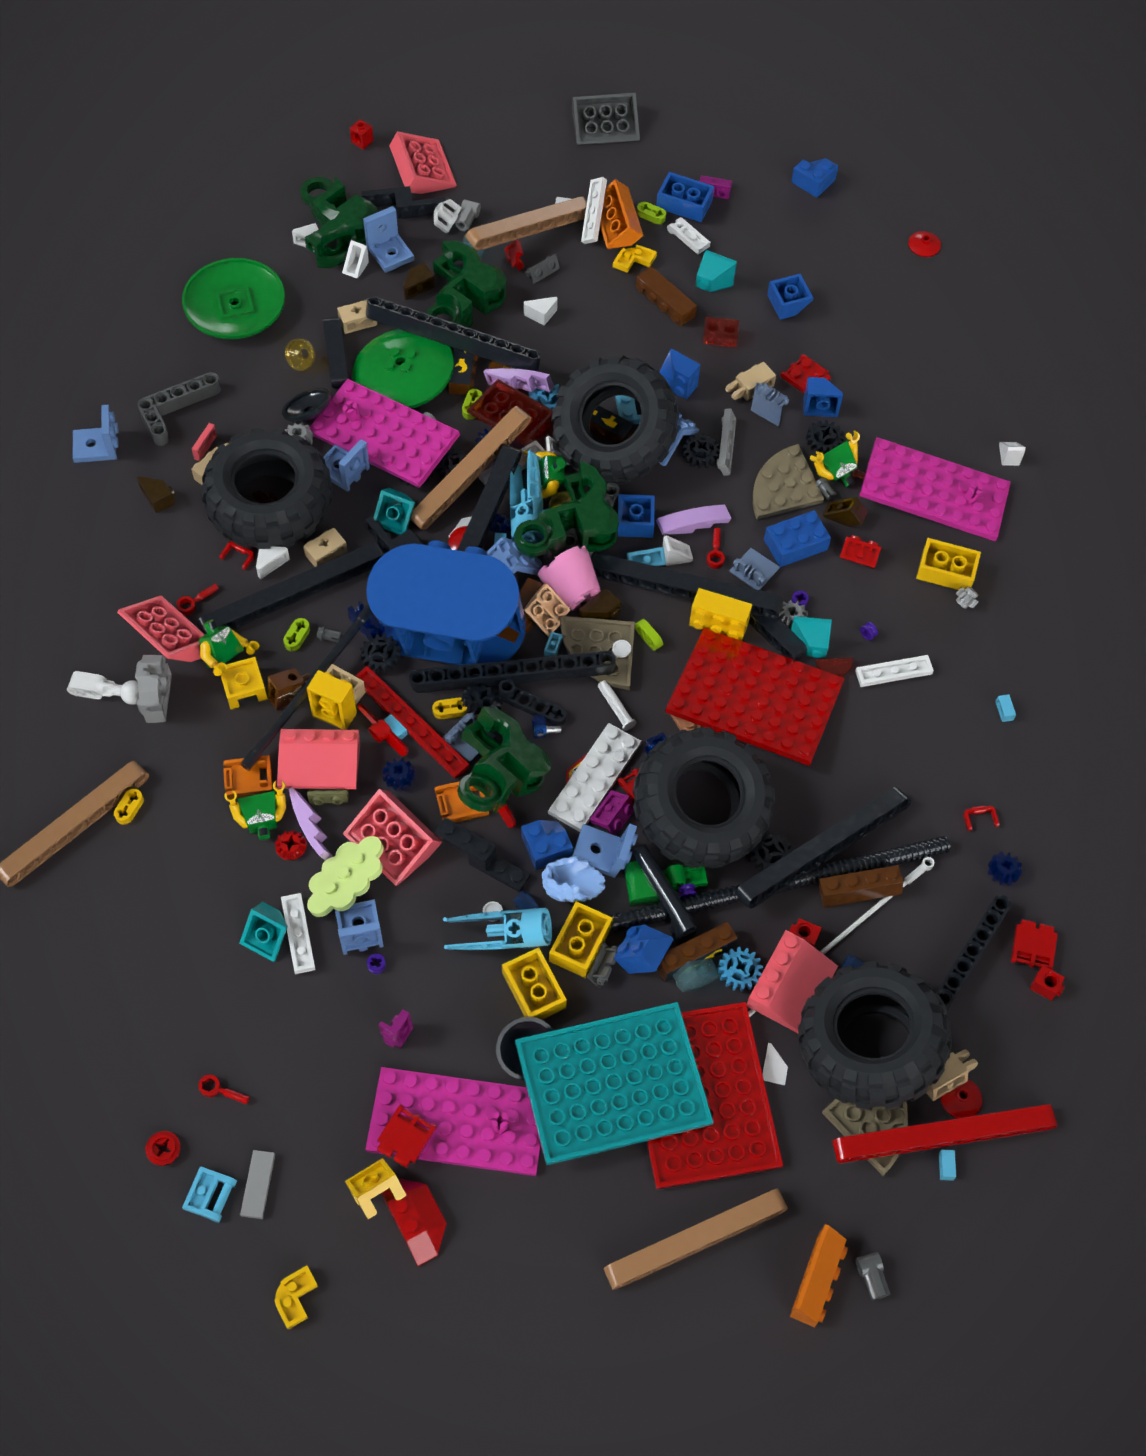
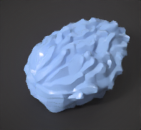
[542,856,605,903]

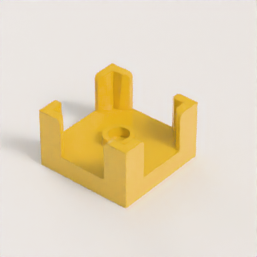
[220,657,267,710]
[345,1158,406,1219]

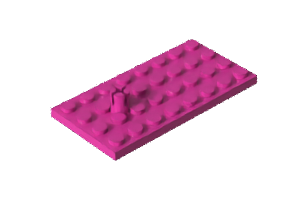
[310,379,460,488]
[859,437,1011,541]
[365,1067,541,1176]

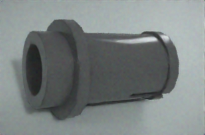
[815,477,837,501]
[317,626,342,643]

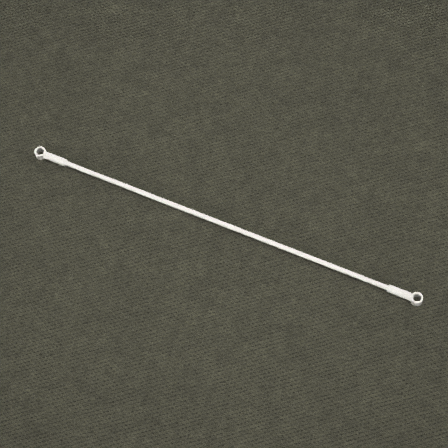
[748,857,935,1017]

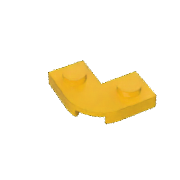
[613,245,657,273]
[275,1265,318,1330]

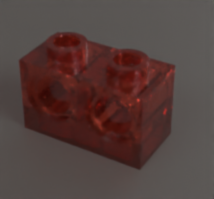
[703,317,739,347]

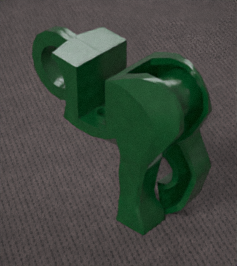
[300,177,380,268]
[426,241,507,328]
[514,461,619,561]
[457,707,552,813]

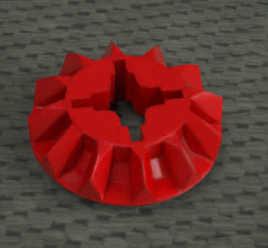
[275,829,307,860]
[145,1131,181,1166]

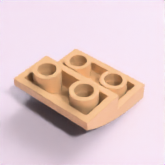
[524,583,571,637]

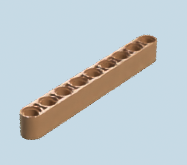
[465,197,587,251]
[410,406,531,530]
[0,761,149,887]
[604,1188,788,1290]

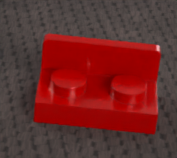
[840,535,881,569]

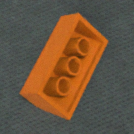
[600,179,644,249]
[789,1224,848,1328]

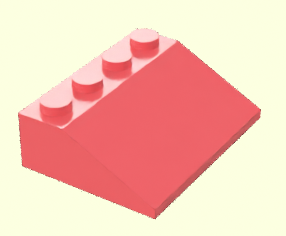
[390,131,457,194]
[117,595,205,662]
[277,729,360,789]
[343,789,442,886]
[747,930,838,1033]

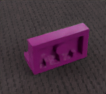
[699,175,732,199]
[590,790,634,836]
[378,1009,414,1049]

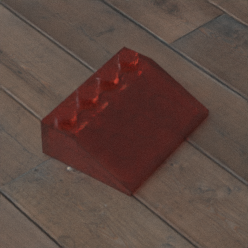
[467,379,553,446]

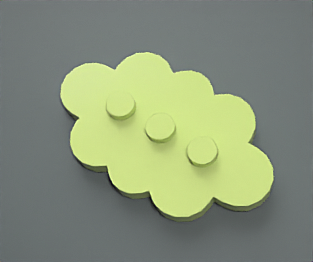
[307,836,384,917]

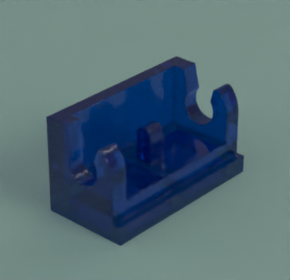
[347,602,385,641]

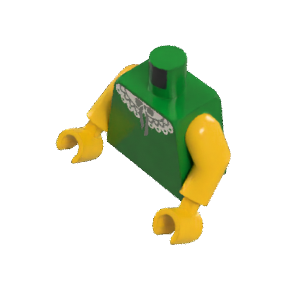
[810,430,860,487]
[522,451,566,499]
[199,619,260,676]
[224,781,286,840]

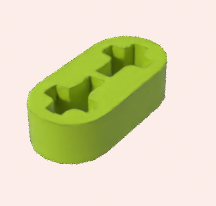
[637,202,666,224]
[462,389,483,420]
[283,618,310,651]
[635,619,663,651]

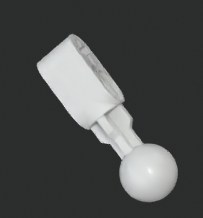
[67,671,139,705]

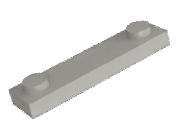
[717,408,736,476]

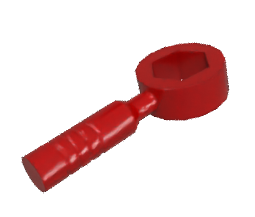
[706,528,725,569]
[176,584,219,616]
[198,1074,250,1105]

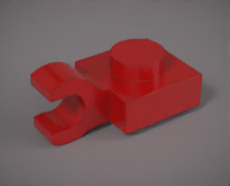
[504,239,524,271]

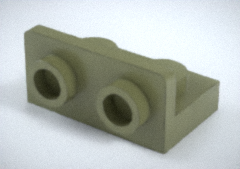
[307,789,349,805]

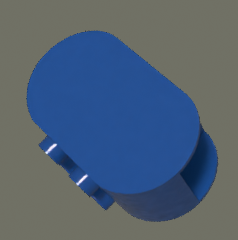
[366,540,526,665]

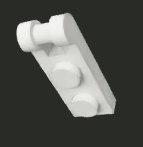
[667,217,710,254]

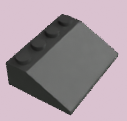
[571,93,640,145]

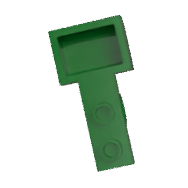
[624,861,708,906]

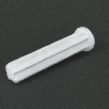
[598,680,636,731]

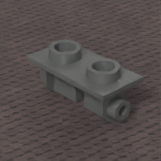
[525,254,560,284]
[587,942,618,988]

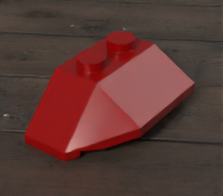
[381,1178,447,1267]

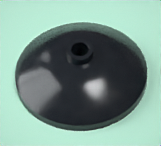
[282,388,332,422]
[496,1016,554,1080]

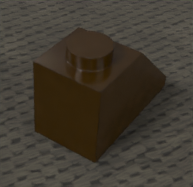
[403,262,435,300]
[136,476,175,513]
[823,497,868,527]
[579,588,621,620]

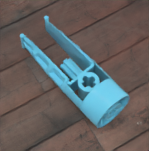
[510,450,544,544]
[443,908,552,950]

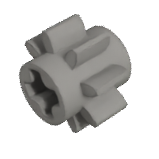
[956,586,979,609]

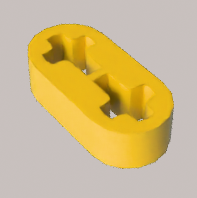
[432,698,468,719]
[114,789,144,825]

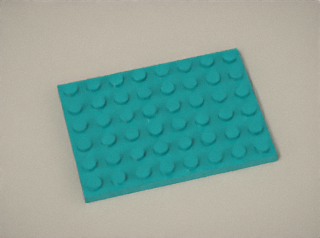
[515,1002,713,1166]

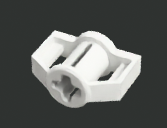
[434,199,462,233]

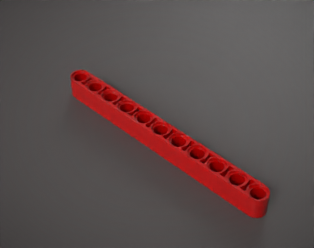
[832,1104,1058,1163]

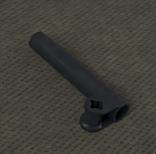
[632,844,697,944]

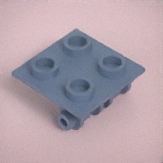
[751,382,789,426]
[729,548,780,590]
[442,712,495,762]

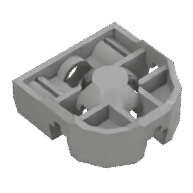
[135,655,172,723]

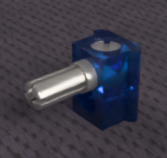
[532,715,561,739]

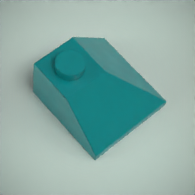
[695,250,737,292]
[373,488,415,535]
[791,616,832,658]
[239,902,288,962]

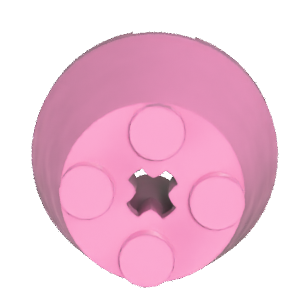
[538,546,601,611]

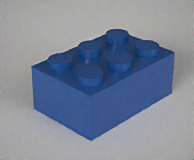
[656,172,715,223]
[764,510,831,567]

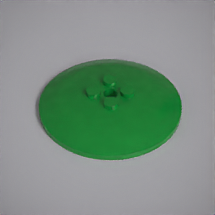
[182,258,285,339]
[352,329,454,409]

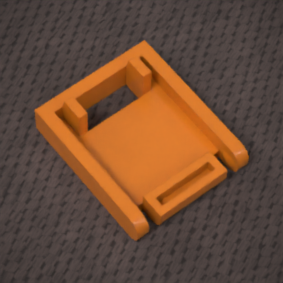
[223,755,273,799]
[434,781,489,823]

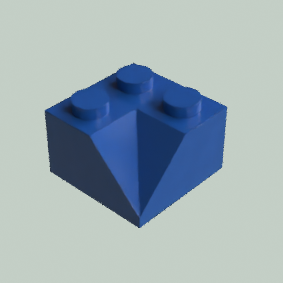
[791,158,838,198]
[767,273,814,320]
[660,349,700,400]
[803,377,843,417]
[617,494,655,538]
[521,820,573,870]
[614,925,673,974]

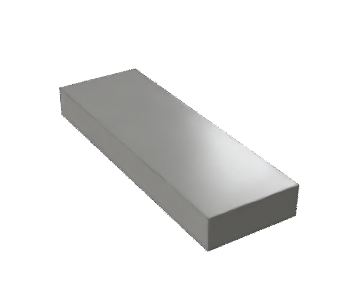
[240,1150,275,1219]

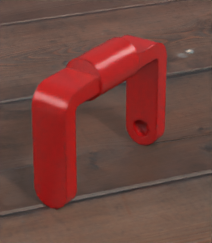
[219,542,254,570]
[963,806,999,831]

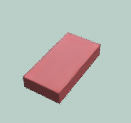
[192,423,217,461]

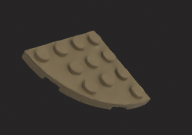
[753,444,824,520]
[561,616,635,690]
[822,1057,908,1176]

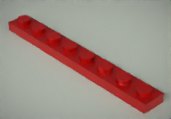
[355,666,470,779]

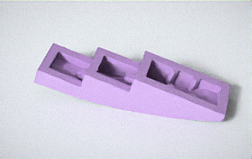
[484,368,554,393]
[656,504,732,535]
[289,787,333,860]

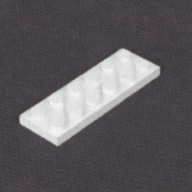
[548,723,641,832]

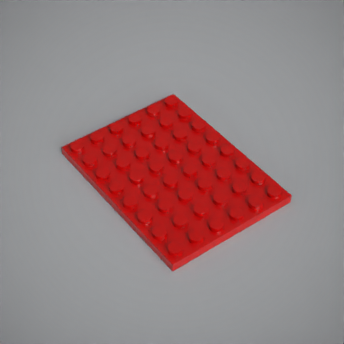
[665,628,845,766]
[647,1002,783,1189]

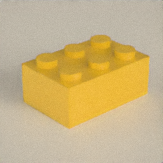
[916,538,981,590]
[689,588,752,641]
[307,670,357,730]
[549,901,613,978]
[502,947,567,1020]

